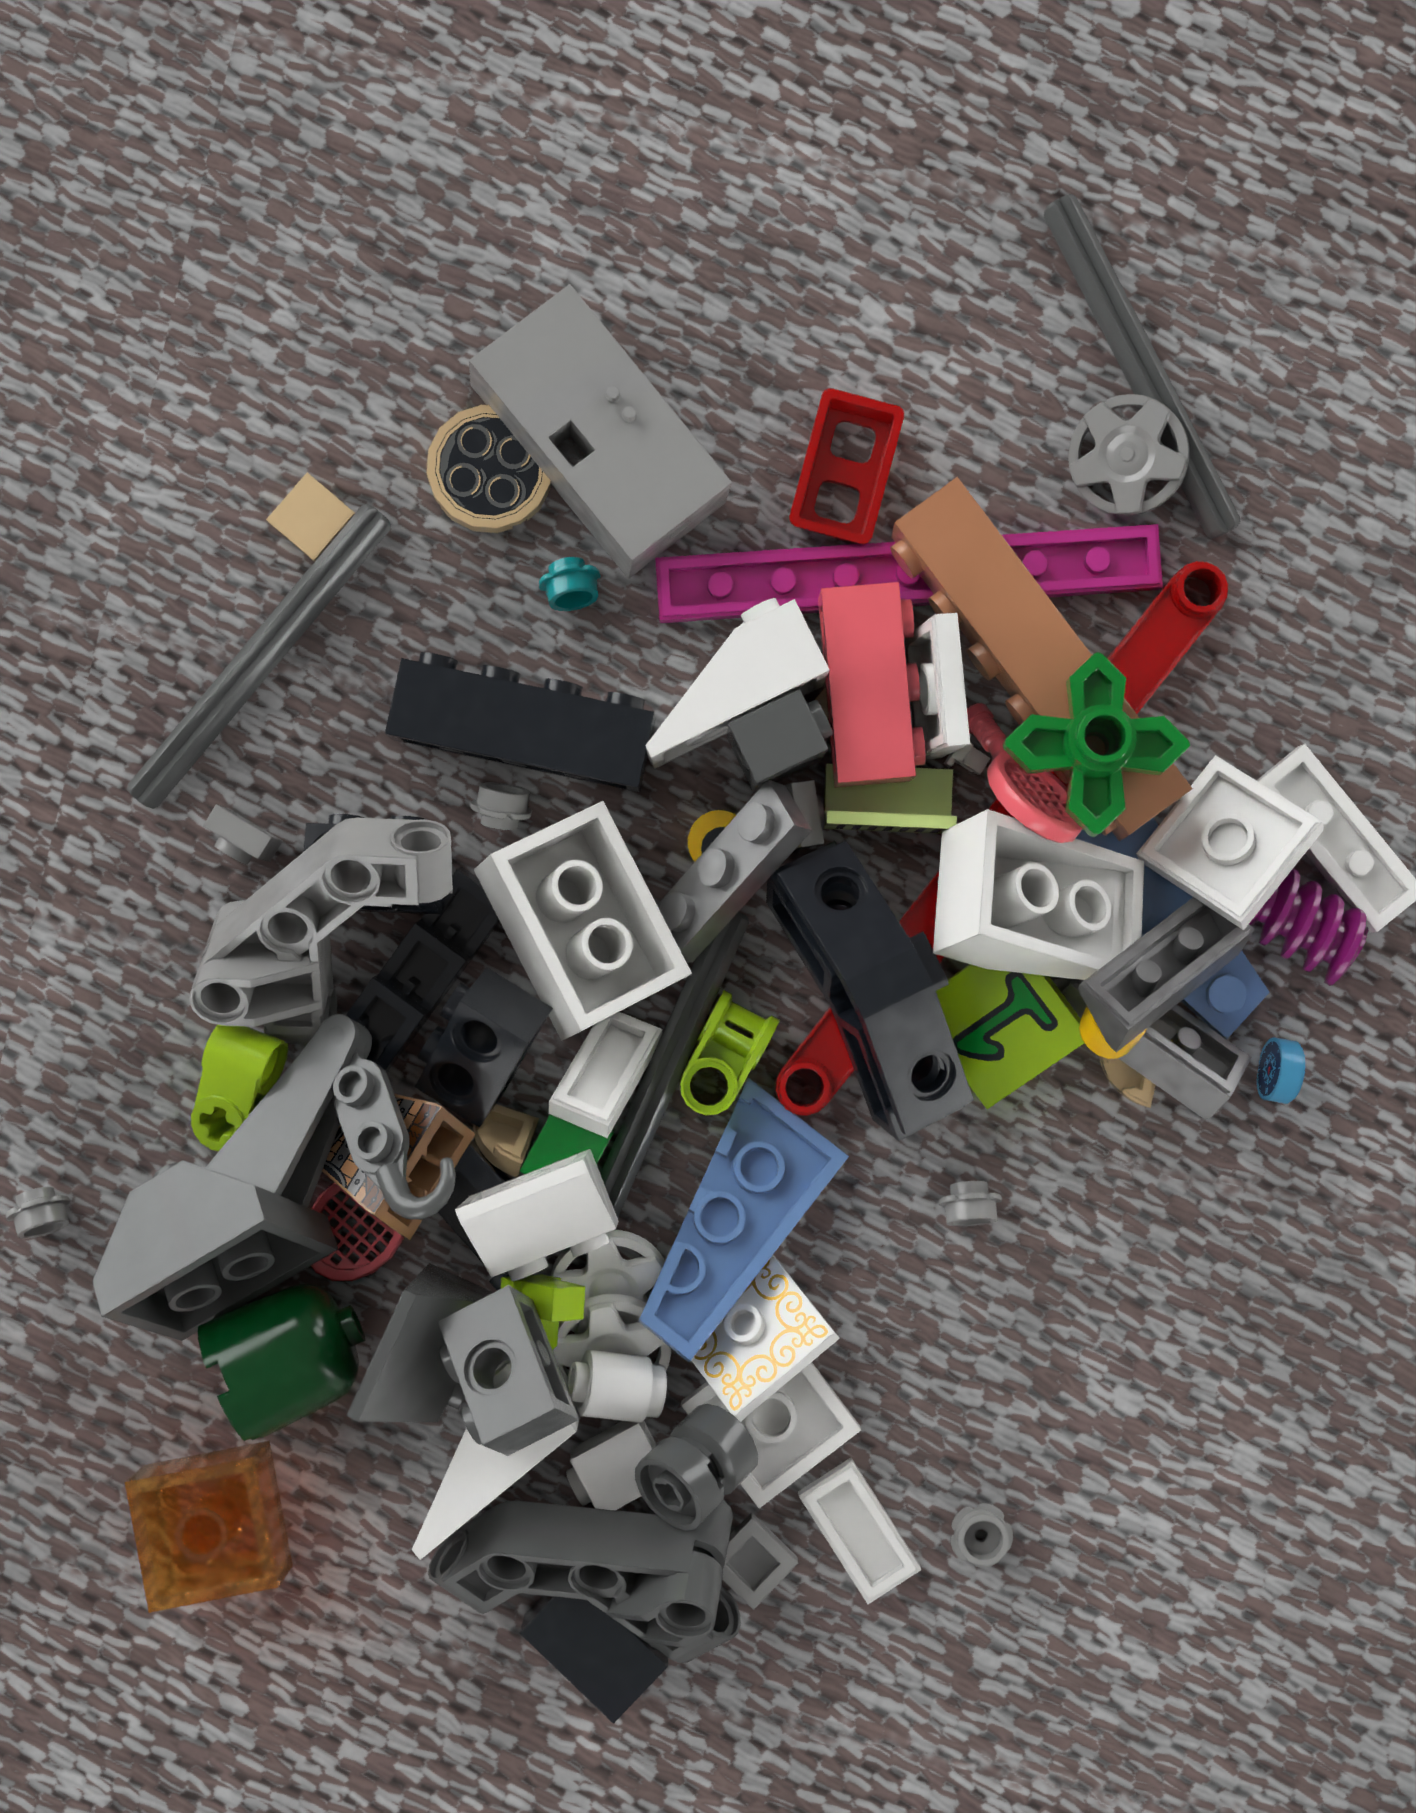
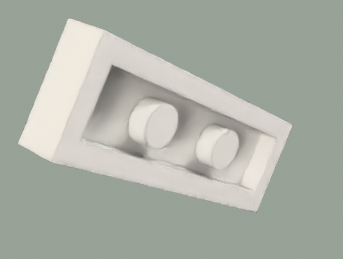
[1256,744,1416,933]

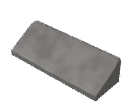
[1078,897,1255,1052]
[1062,979,1252,1119]

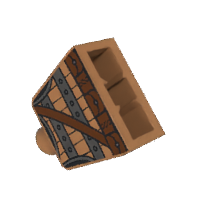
[322,1094,475,1240]

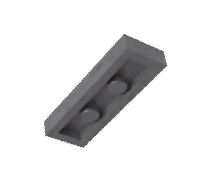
[657,780,812,962]

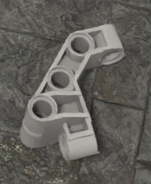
[189,817,453,1044]

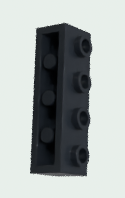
[385,652,656,793]

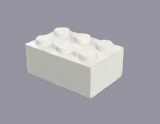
[474,801,692,1041]

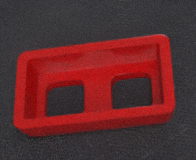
[789,388,904,545]

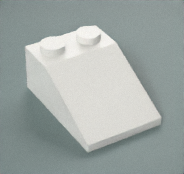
[645,598,830,769]
[933,809,1144,980]
[412,1359,581,1560]

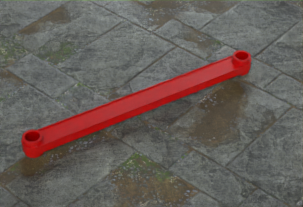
[775,561,1228,1116]

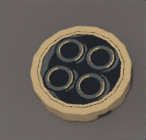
[426,405,551,533]

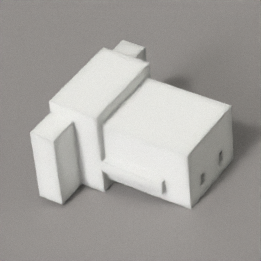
[944,733,990,775]

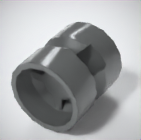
[635,1404,758,1531]

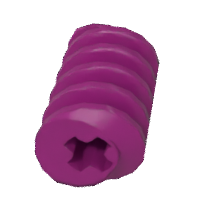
[1249,868,1369,986]

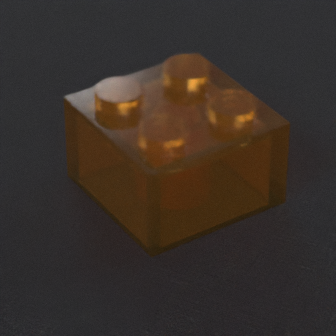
[125,1440,293,1613]

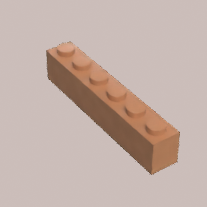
[890,477,1193,841]

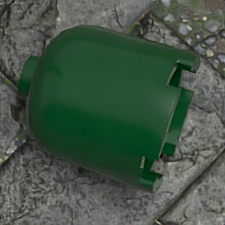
[198,1284,366,1441]

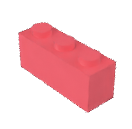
[818,582,926,788]

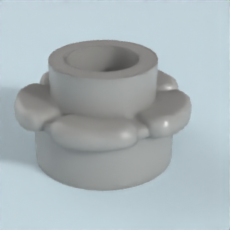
[470,782,532,830]
[939,1181,1002,1226]
[6,1187,71,1239]
[950,1503,1013,1567]

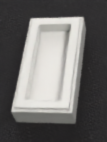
[548,1012,662,1138]
[798,1458,921,1604]

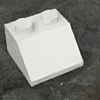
[455,1149,619,1281]

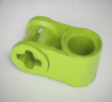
[680,990,780,1115]
[191,1025,288,1151]

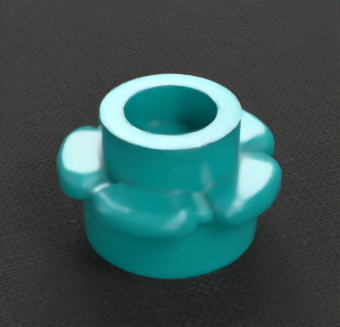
[539,557,601,611]

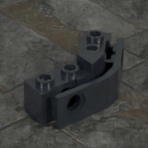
[766,841,974,1141]

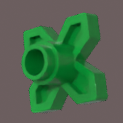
[1003,652,1190,837]

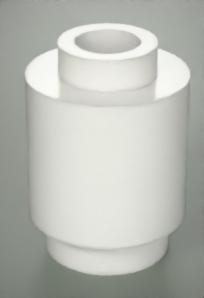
[567,1350,667,1423]

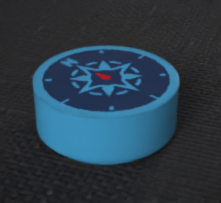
[1256,1037,1305,1104]

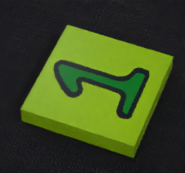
[936,964,1084,1109]

